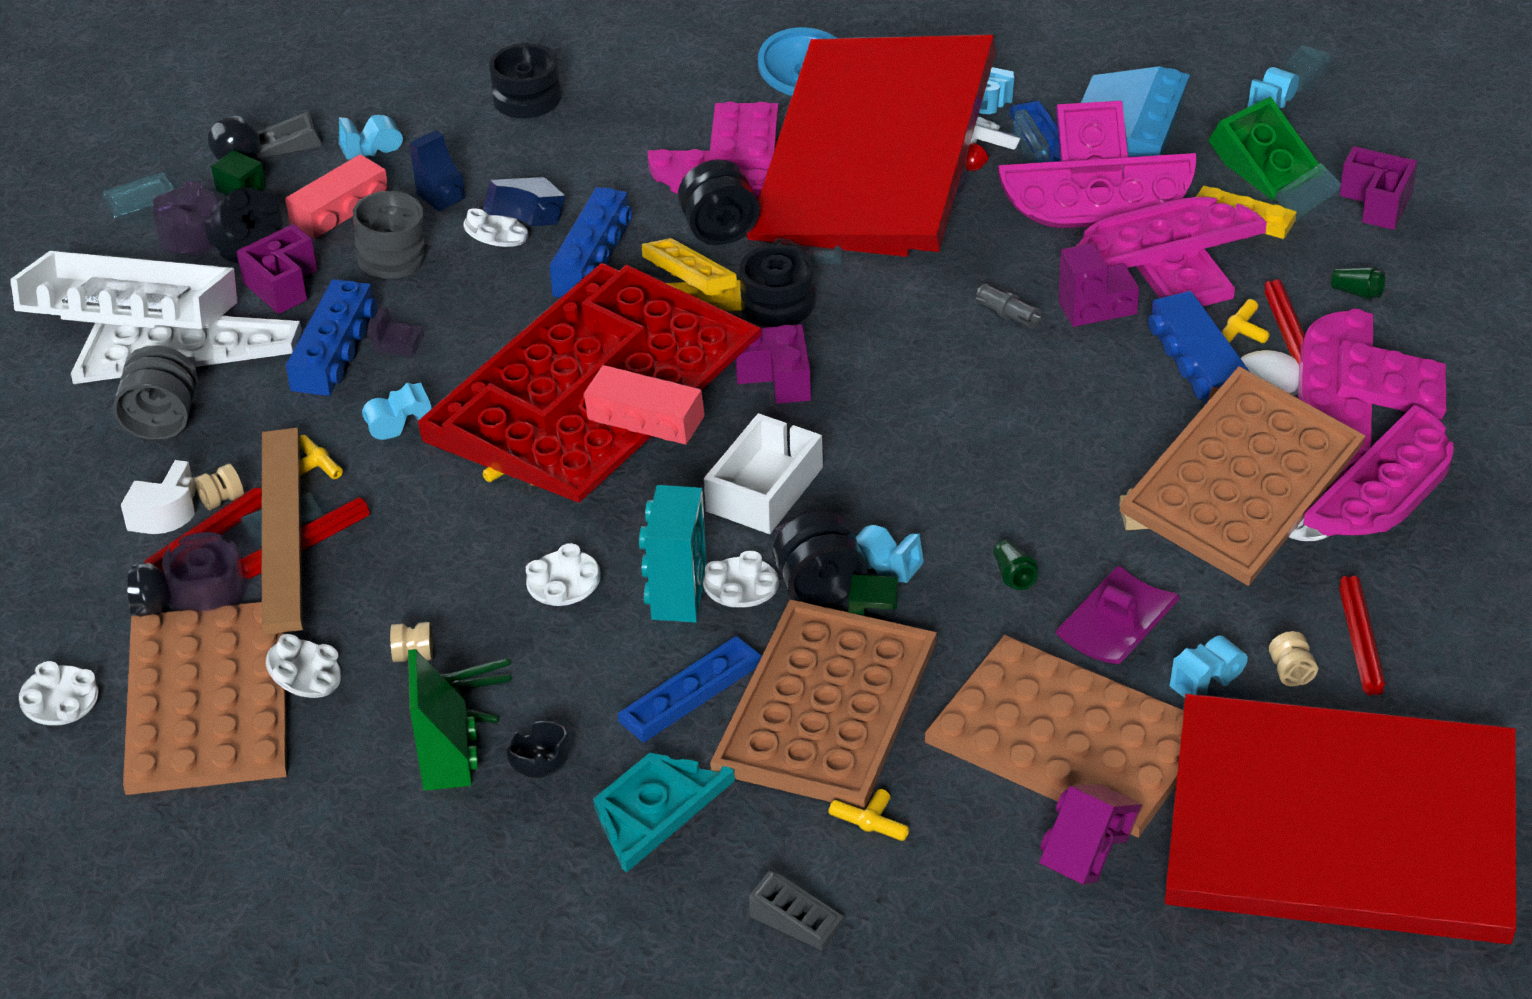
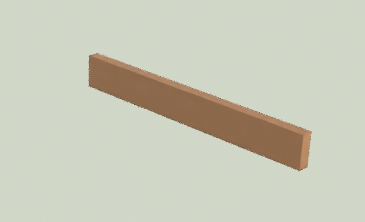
[262,427,303,635]

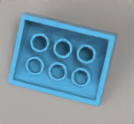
[1081,66,1190,157]

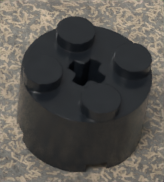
[205,188,283,263]

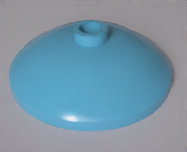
[758,27,837,96]

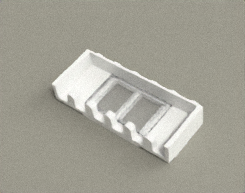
[11,251,237,329]

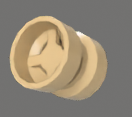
[194,464,244,510]
[390,622,434,662]
[1269,631,1318,687]

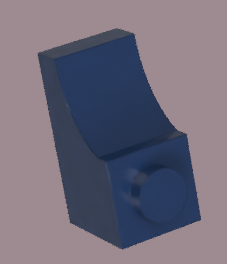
[409,130,465,211]
[483,177,565,226]

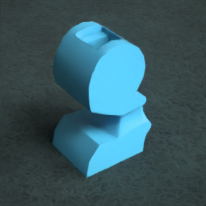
[979,67,1015,114]
[1247,67,1299,109]
[339,115,403,160]
[362,382,432,440]
[856,525,924,583]
[1170,635,1248,698]

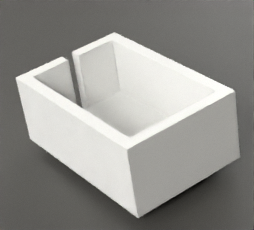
[704,413,823,534]

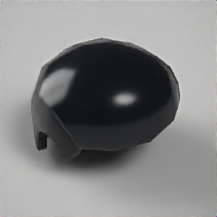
[208,116,261,160]
[127,563,170,617]
[506,721,569,778]

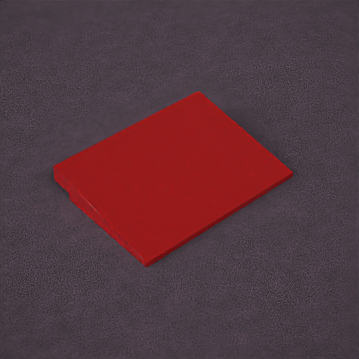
[747,35,996,257]
[418,263,762,503]
[1165,694,1516,945]

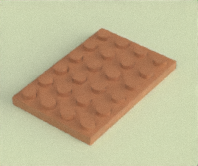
[1120,366,1366,586]
[710,600,937,810]
[123,602,287,795]
[925,635,1184,838]

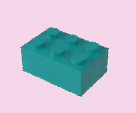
[639,485,707,623]

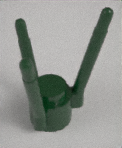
[440,658,512,723]

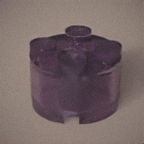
[152,181,219,256]
[162,532,245,612]

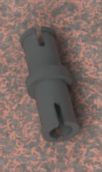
[975,283,1042,329]

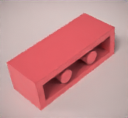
[285,154,389,239]
[584,365,705,445]

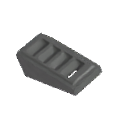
[256,111,322,158]
[749,870,844,951]

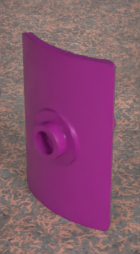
[1056,566,1180,664]

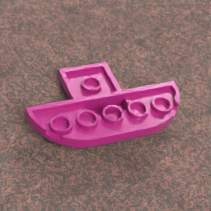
[997,101,1196,228]
[648,102,779,199]
[1076,197,1267,306]
[1298,309,1446,448]
[1303,405,1454,536]

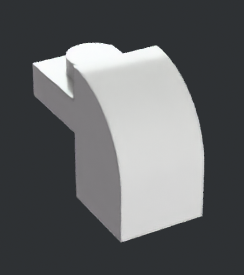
[121,460,196,534]

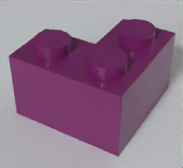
[1340,146,1418,230]
[237,224,317,314]
[1058,243,1139,327]
[734,325,811,404]
[1039,784,1142,884]

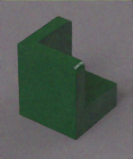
[211,151,266,196]
[849,575,898,616]

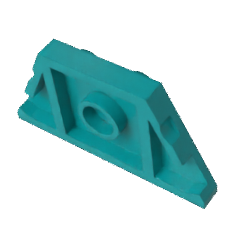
[593,753,735,872]

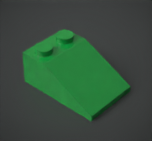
[1208,96,1325,201]
[408,649,478,791]

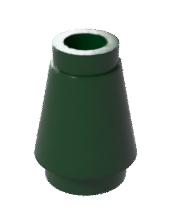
[1331,266,1385,300]
[993,540,1038,590]

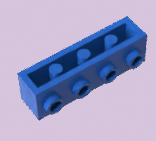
[549,187,632,298]
[286,279,377,396]
[1148,291,1250,405]

